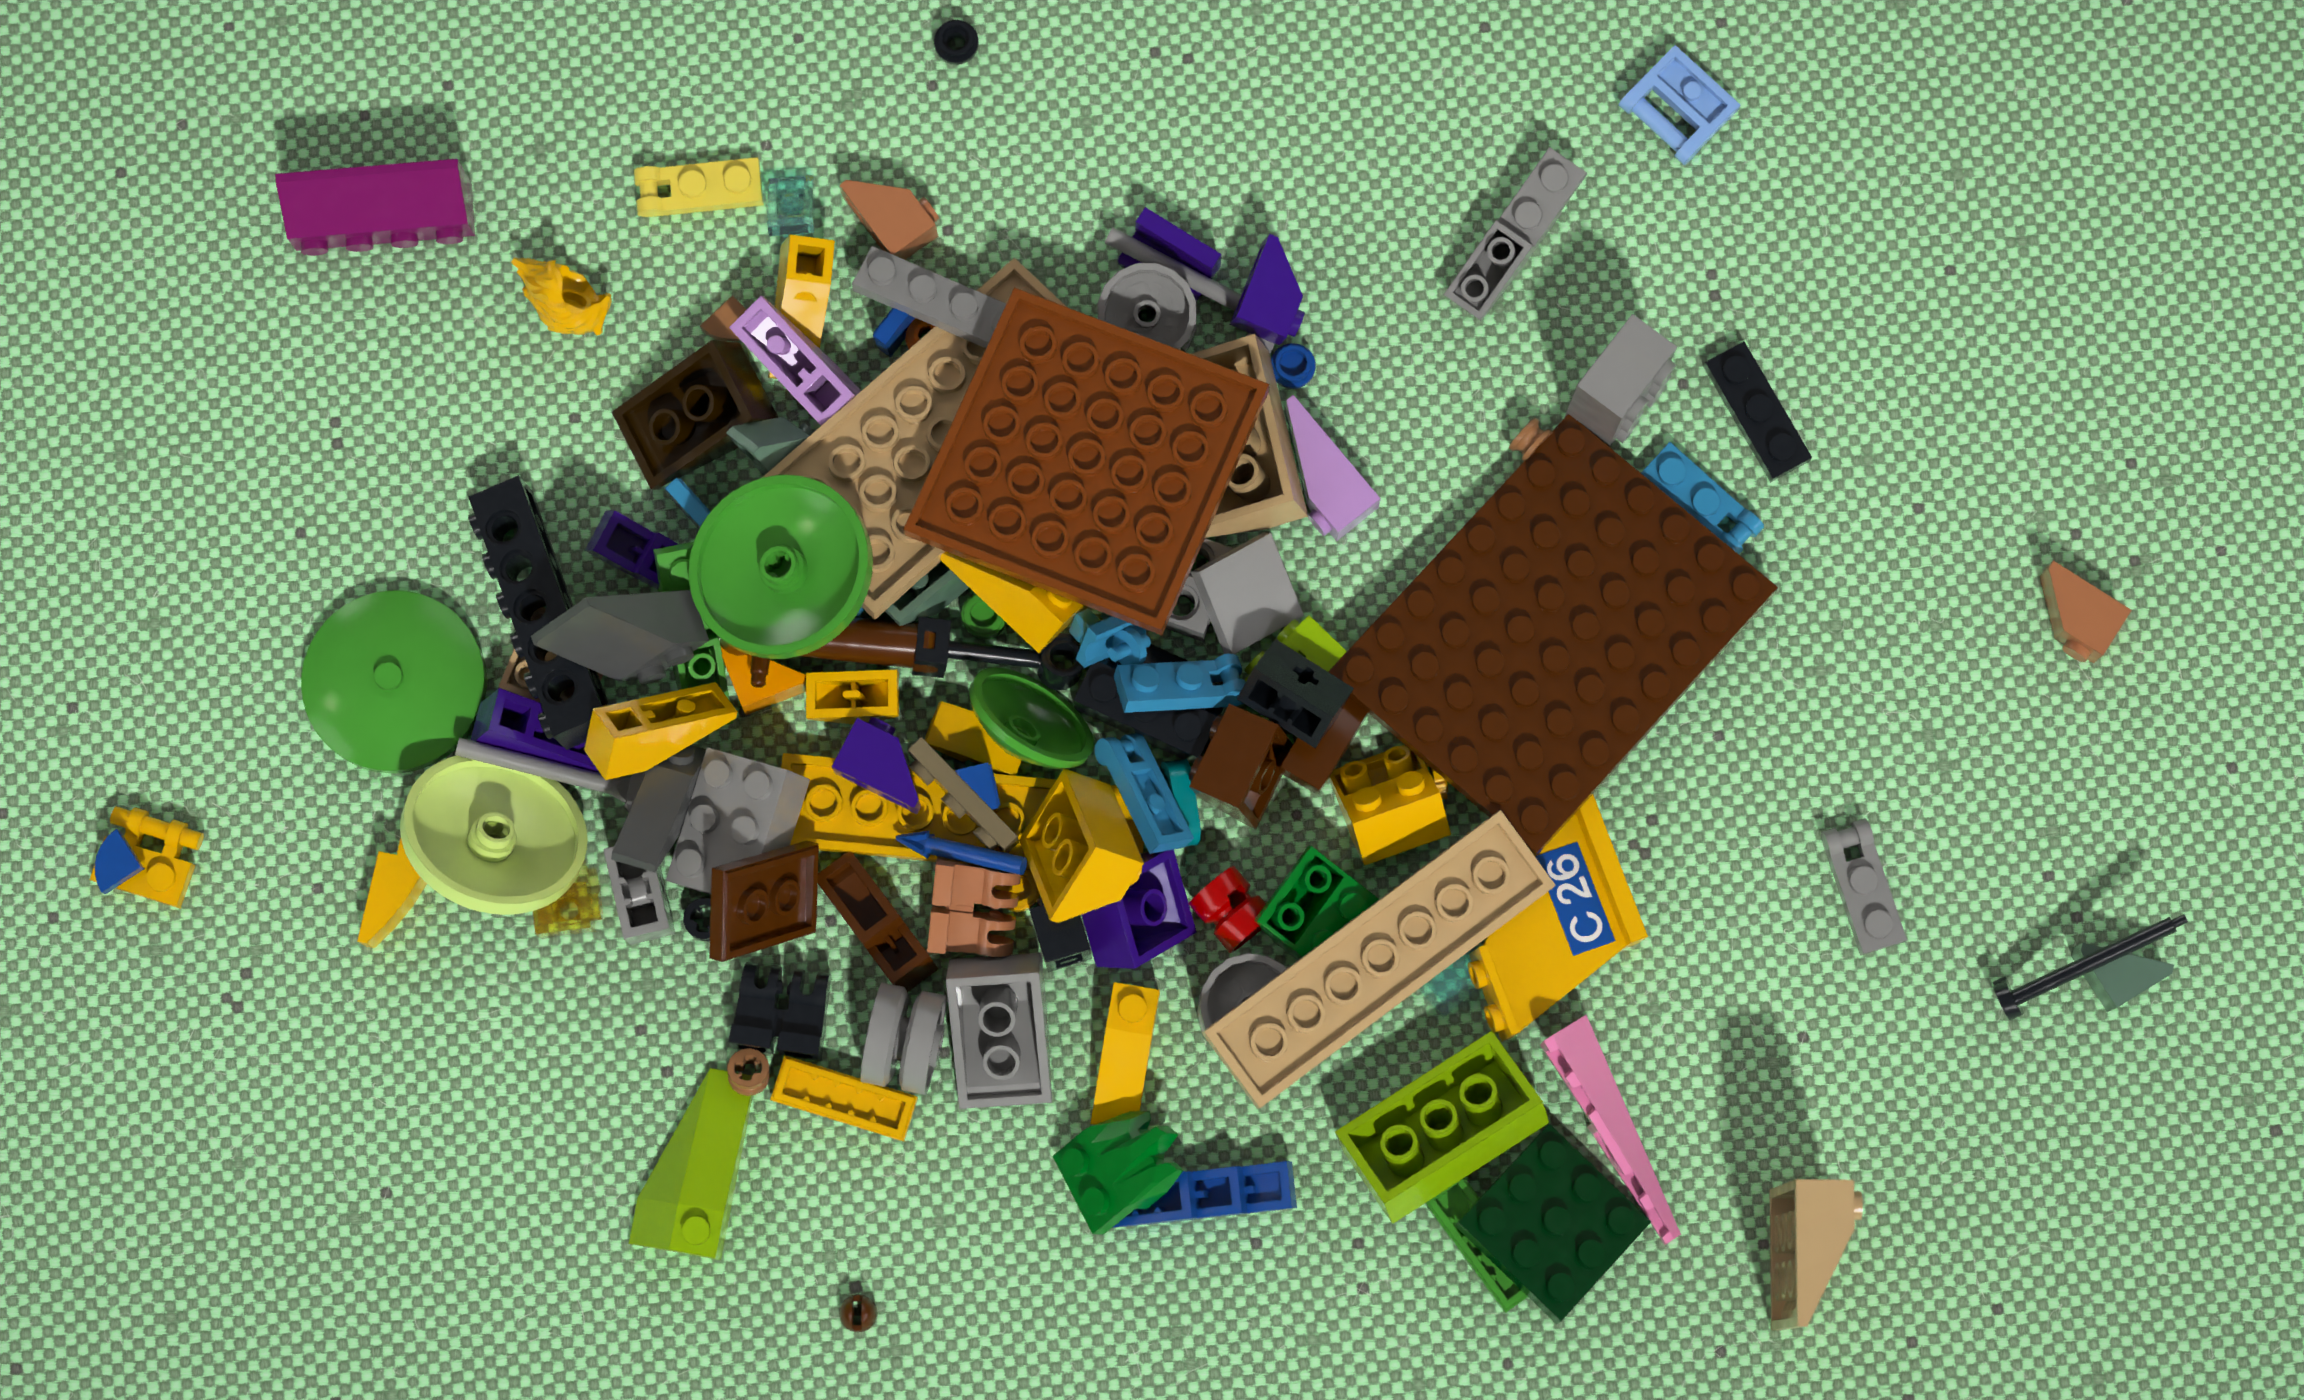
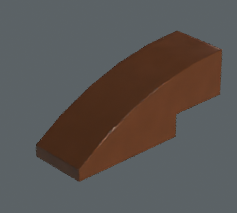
[1279,697,1368,796]
[818,852,938,993]

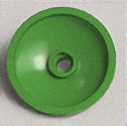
[969,667,1094,769]

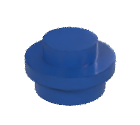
[1271,343,1316,389]

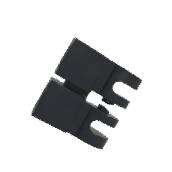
[728,962,831,1061]

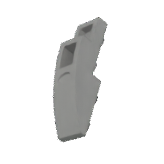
[1444,147,1587,321]

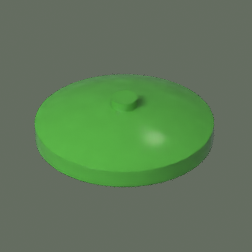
[689,475,873,659]
[301,590,487,773]

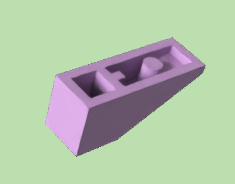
[729,296,861,425]
[1285,395,1381,542]

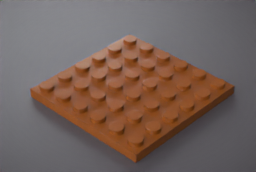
[903,287,1270,635]

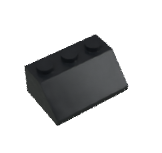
[1074,644,1227,764]

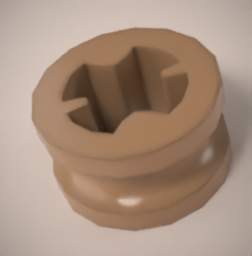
[1509,417,1553,461]
[727,1048,770,1096]

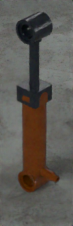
[718,616,1084,690]

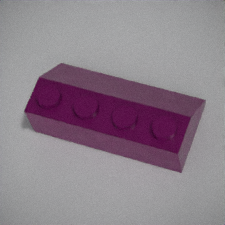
[275,159,475,256]

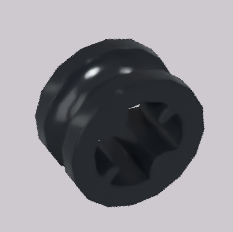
[683,898,711,942]

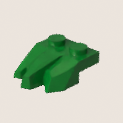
[1052,1111,1183,1235]

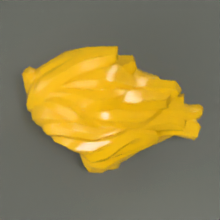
[511,257,612,336]

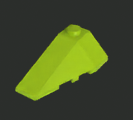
[629,1068,753,1260]

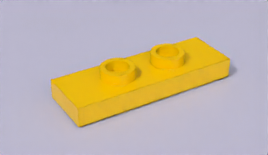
[770,1055,918,1142]

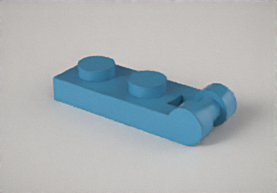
[1641,442,1764,554]
[1113,653,1246,713]
[1094,733,1194,854]

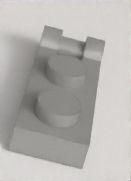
[1821,818,1907,956]

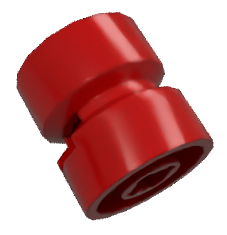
[1188,866,1266,953]

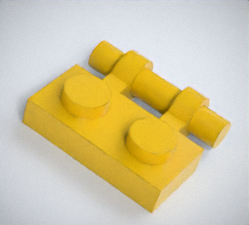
[89,806,204,909]

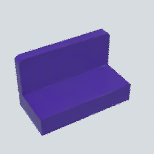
[1118,207,1221,303]

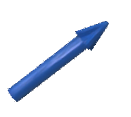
[895,831,1027,875]

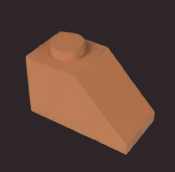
[839,180,939,260]
[2040,560,2132,663]

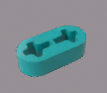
[1160,759,1201,846]

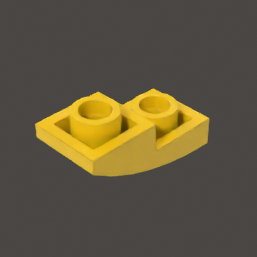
[924,701,1021,776]

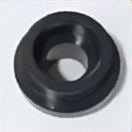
[934,20,979,65]

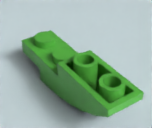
[653,542,733,725]

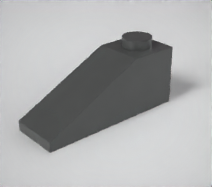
[611,745,706,872]

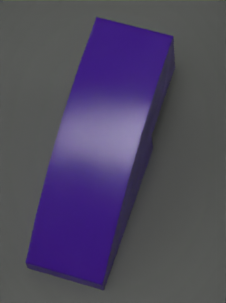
[585,510,679,590]

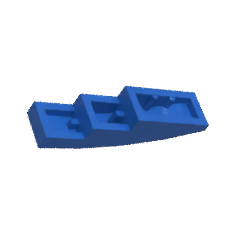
[1113,1161,1297,1228]

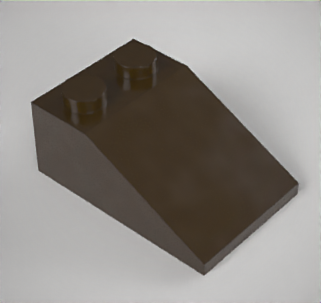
[612,340,779,490]

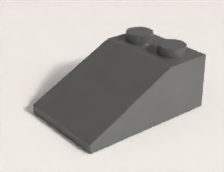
[531,590,709,685]

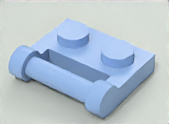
[1619,45,1740,165]

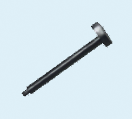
[1993,914,2188,1021]

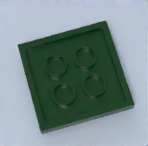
[1454,1124,1651,1324]

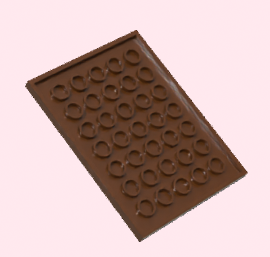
[1328,414,1778,857]

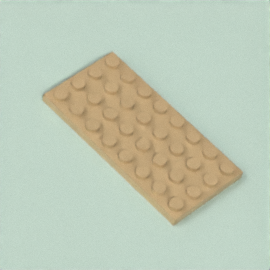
[762,258,1067,620]

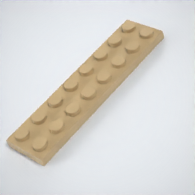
[1201,810,1556,1109]

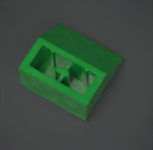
[1254,845,1379,960]

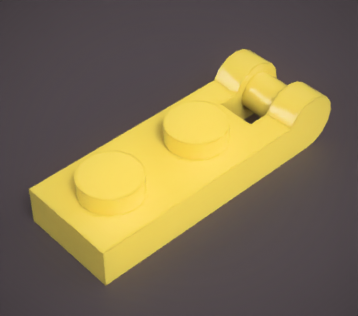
[634,157,764,217]

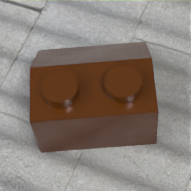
[1189,704,1293,829]

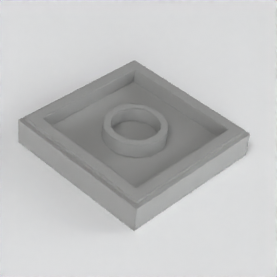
[1191,533,1304,654]

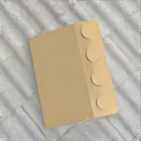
[1192,334,1308,538]
[1769,1179,1863,1331]

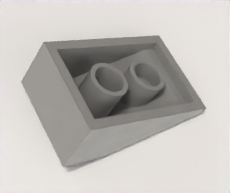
[946,953,1052,1109]

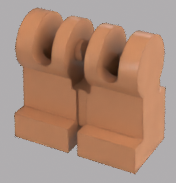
[927,856,1021,957]

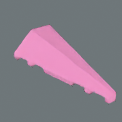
[1540,1015,1681,1245]

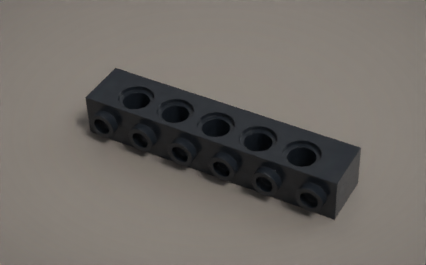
[468,475,609,750]

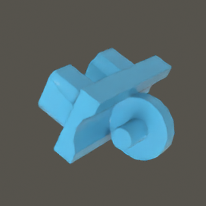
[1069,609,1151,668]

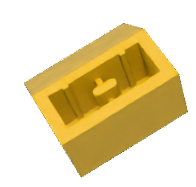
[1329,745,1451,866]

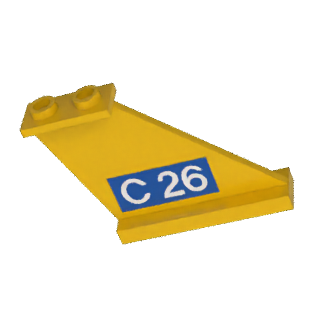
[1467,795,1648,1041]

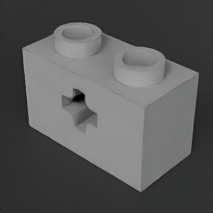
[603,846,675,945]

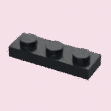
[1703,341,1812,483]

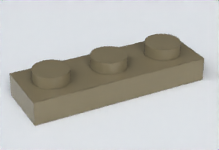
[908,737,1019,853]

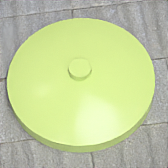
[400,756,588,915]

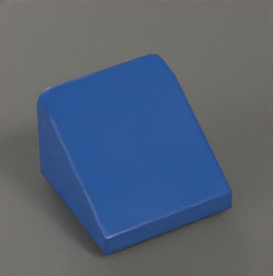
[955,763,1001,810]

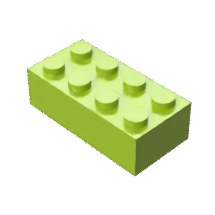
[1335,1031,1549,1224]

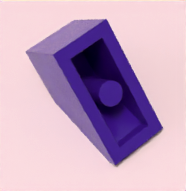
[1229,234,1305,345]
[832,717,921,814]

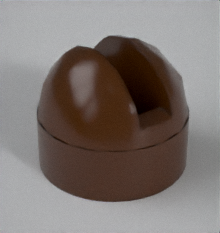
[839,1294,878,1332]

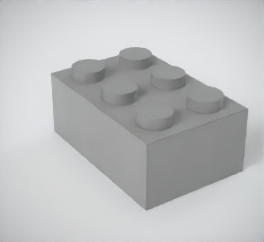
[1565,314,1677,447]
[666,747,810,895]

